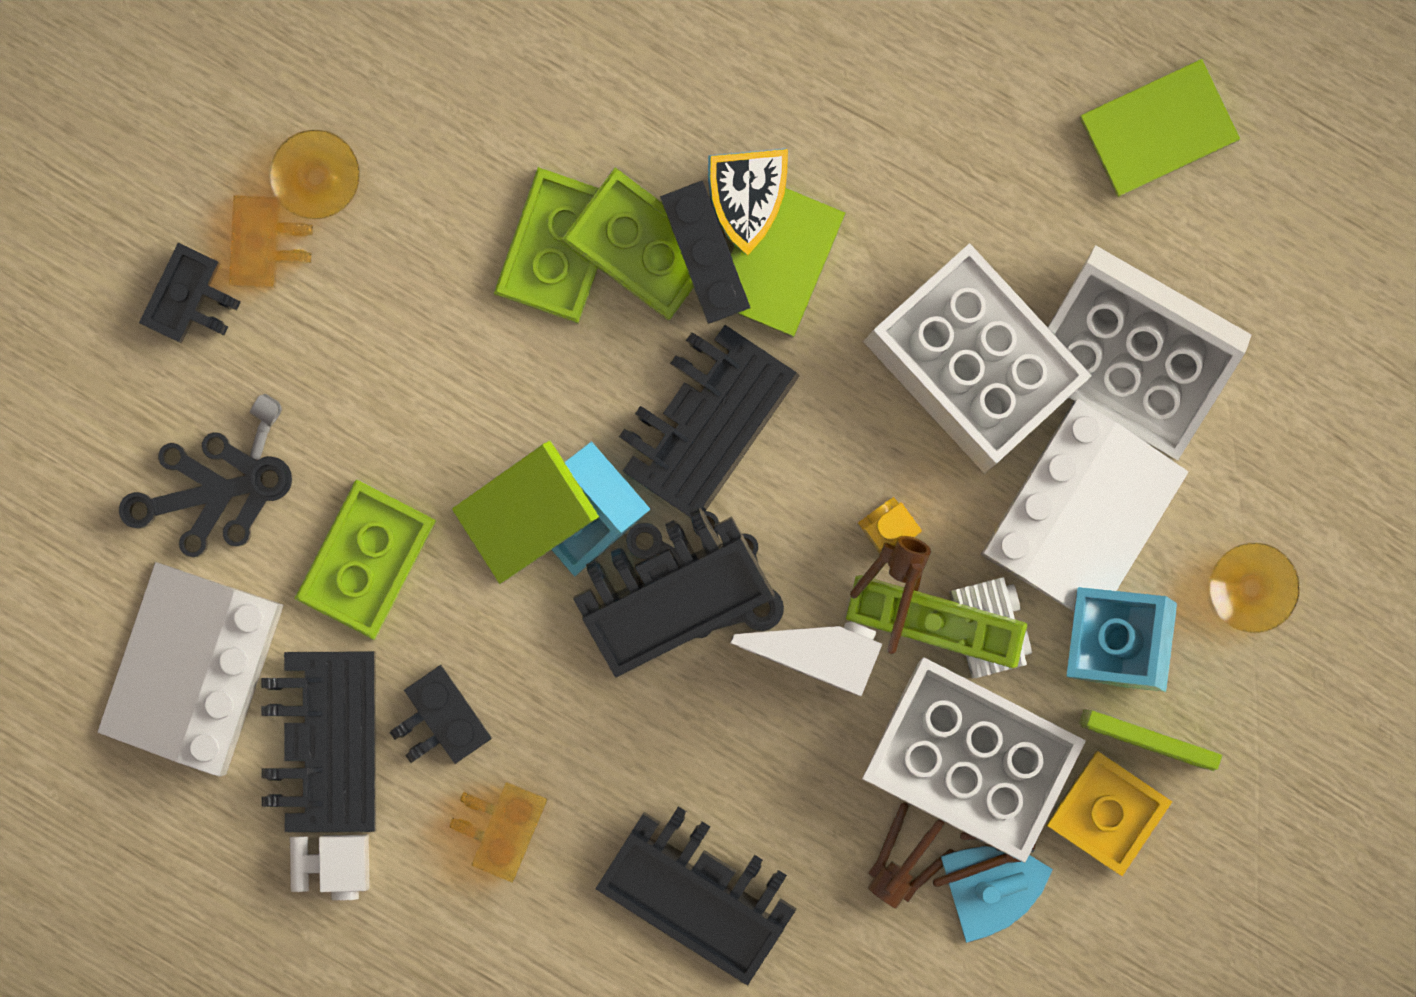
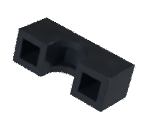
[660,180,751,324]

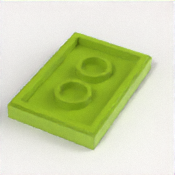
[1079,59,1240,197]
[494,167,599,324]
[561,167,694,320]
[731,188,846,337]
[452,440,599,584]
[294,479,437,640]
[1079,709,1223,771]

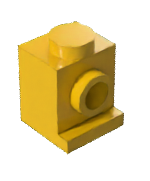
[858,497,922,554]

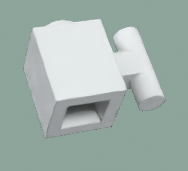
[290,834,370,900]

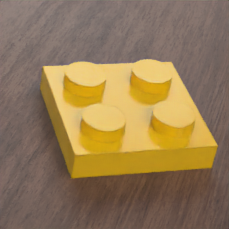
[1046,751,1172,876]

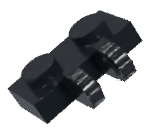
[139,242,241,344]
[389,665,493,764]

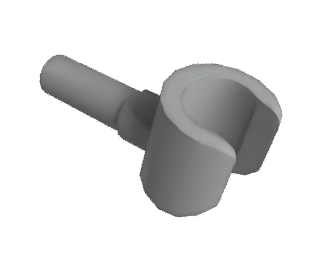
[250,394,282,460]

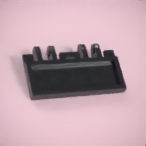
[619,325,800,518]
[573,507,775,678]
[261,651,376,832]
[595,806,797,986]

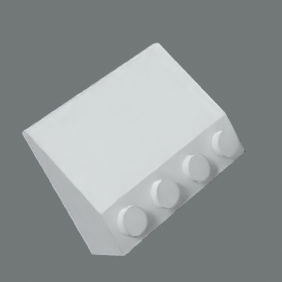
[863,243,1092,474]
[1047,245,1251,460]
[980,399,1188,612]
[98,562,284,777]
[730,621,882,696]
[862,657,1086,863]

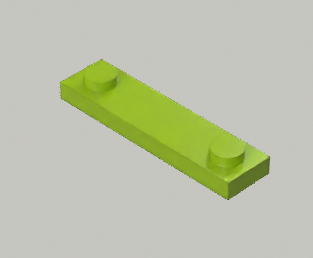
[846,575,1028,669]

